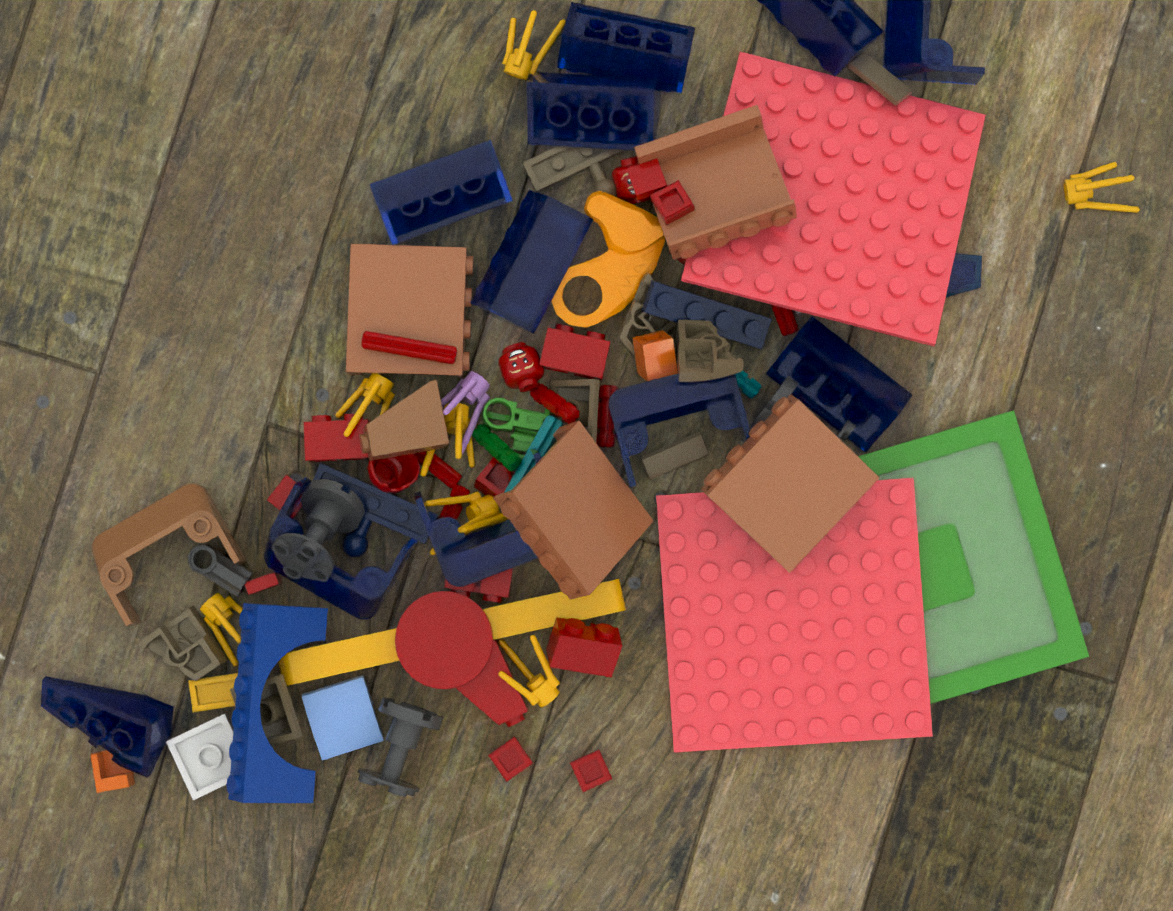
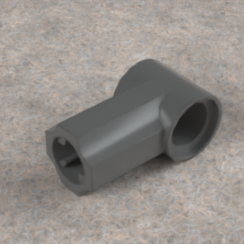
[188,545,254,597]

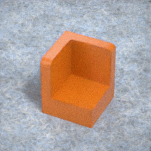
[632,330,678,382]
[91,747,135,793]

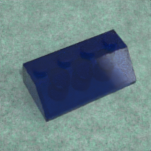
[757,0,884,77]
[557,2,695,93]
[527,72,661,151]
[369,139,513,245]
[470,190,593,334]
[765,315,912,452]

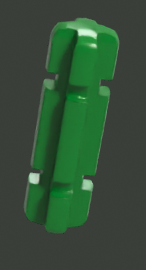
[472,424,522,471]

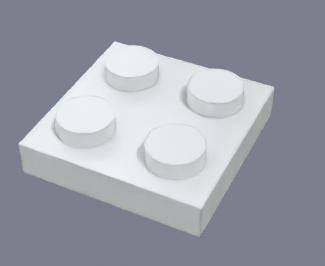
[166,713,234,800]

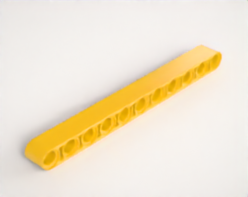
[278,579,626,686]

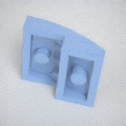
[302,675,384,761]

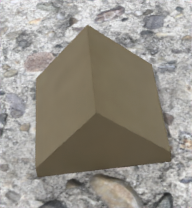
[549,379,599,445]
[230,673,303,745]

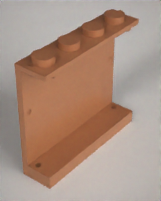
[634,105,797,260]
[346,244,474,378]
[701,394,880,573]
[493,421,653,600]

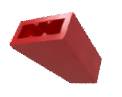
[456,640,529,727]

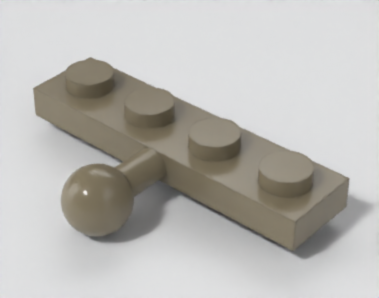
[523,108,651,197]

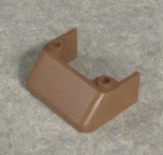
[92,484,247,626]

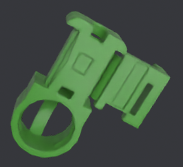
[482,398,550,459]

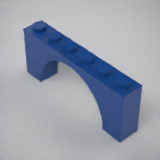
[226,603,328,803]

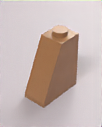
[359,380,449,461]

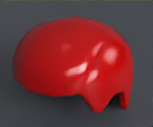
[367,453,421,493]

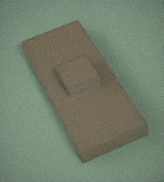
[848,53,913,106]
[641,432,708,480]

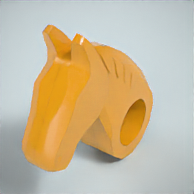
[550,191,665,328]

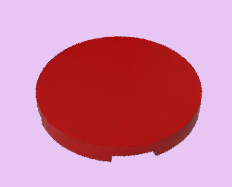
[395,591,493,689]

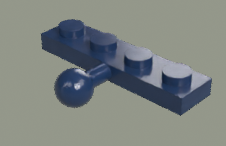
[641,280,772,349]
[313,463,439,557]

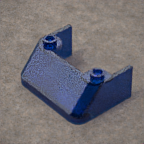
[882,0,985,85]
[609,374,750,489]
[414,447,541,587]
[264,478,417,620]

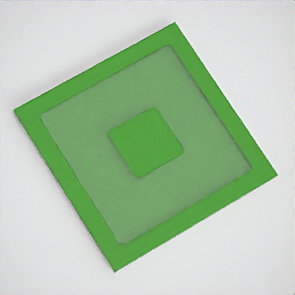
[858,410,1089,704]

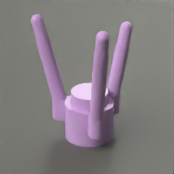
[441,371,490,454]

